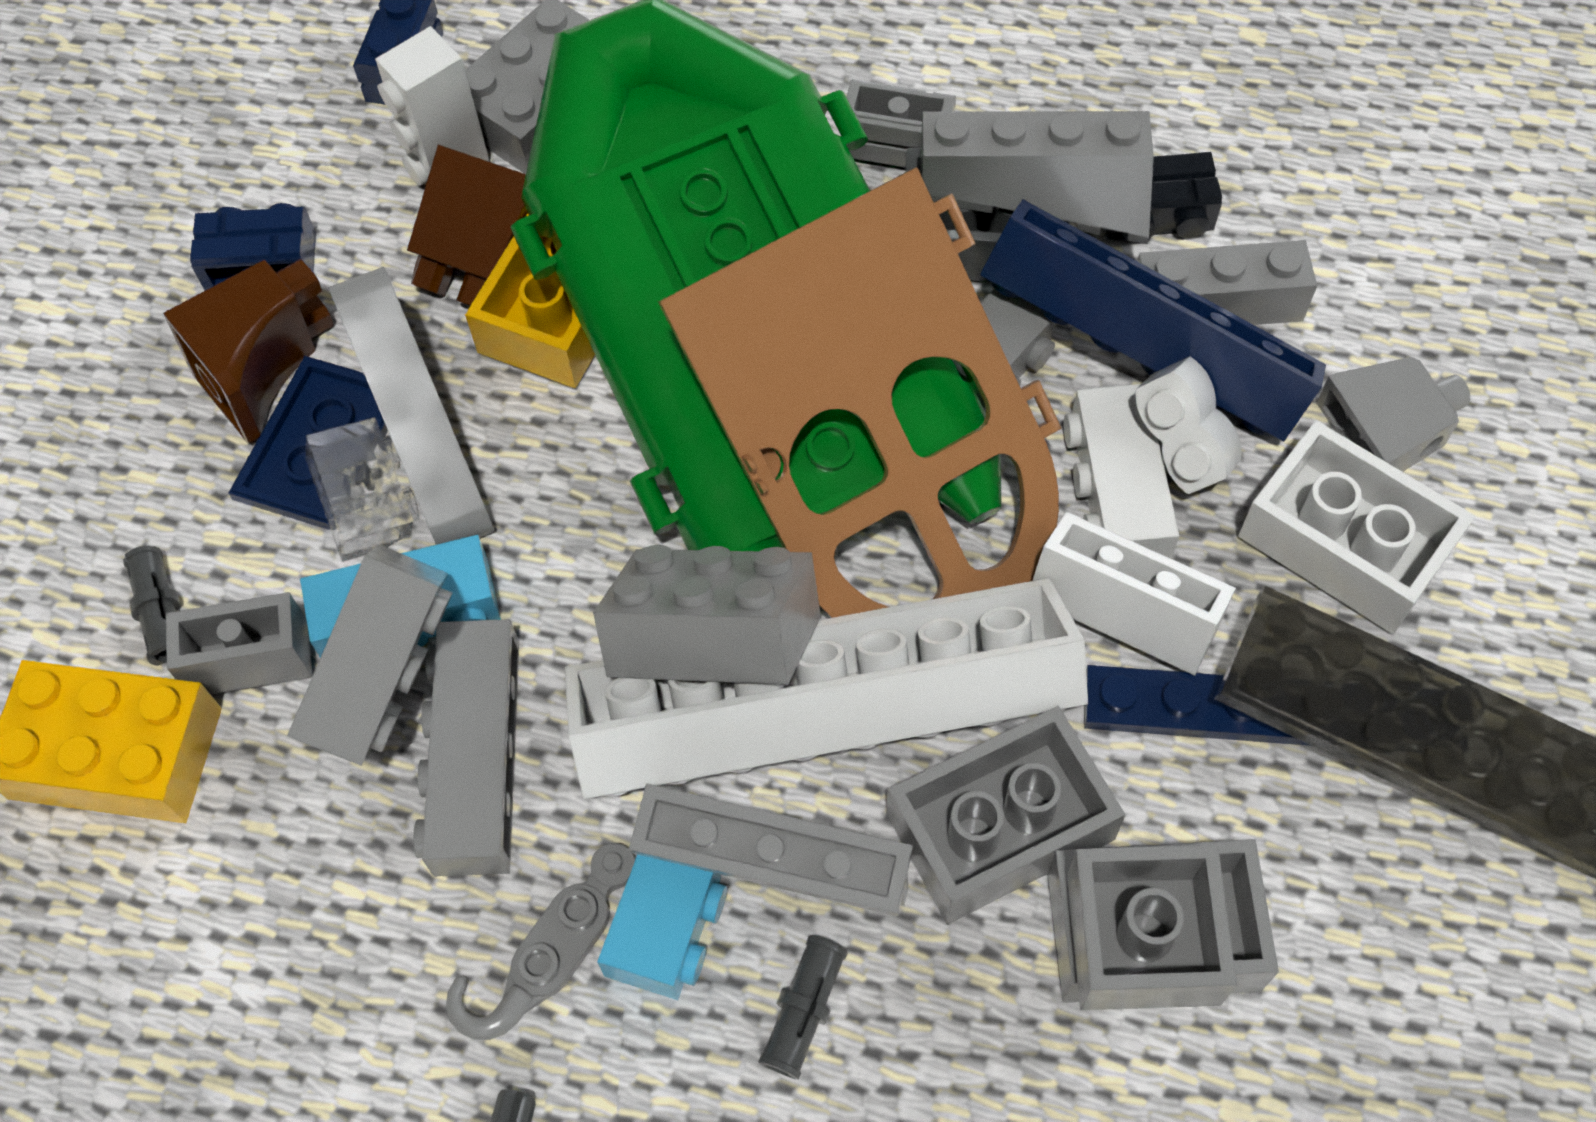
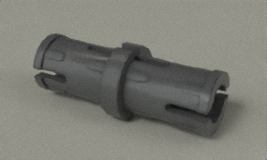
[123,546,181,666]
[758,936,848,1080]

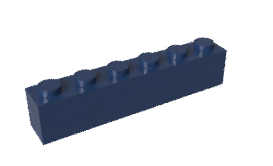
[980,199,1326,442]

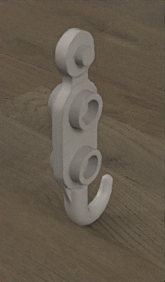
[446,843,635,1040]

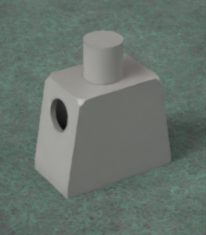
[1317,357,1470,472]

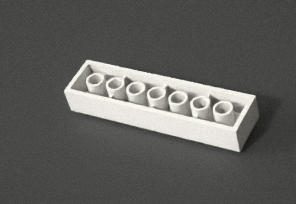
[565,578,1088,799]

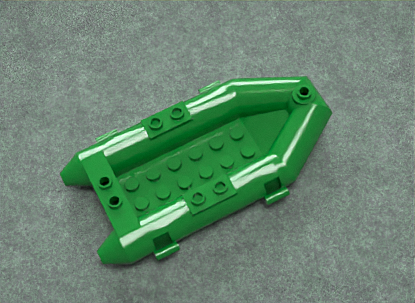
[510,0,1002,551]

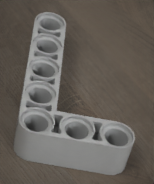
[328,267,494,545]

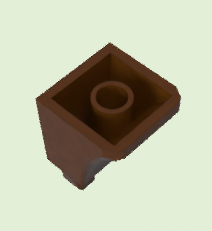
[407,144,528,306]
[163,259,334,445]

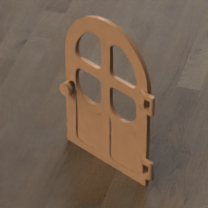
[658,167,1061,618]

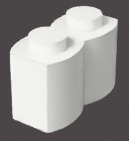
[1136,356,1242,494]

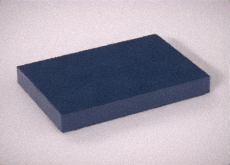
[228,356,388,532]

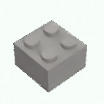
[1067,844,1237,1010]

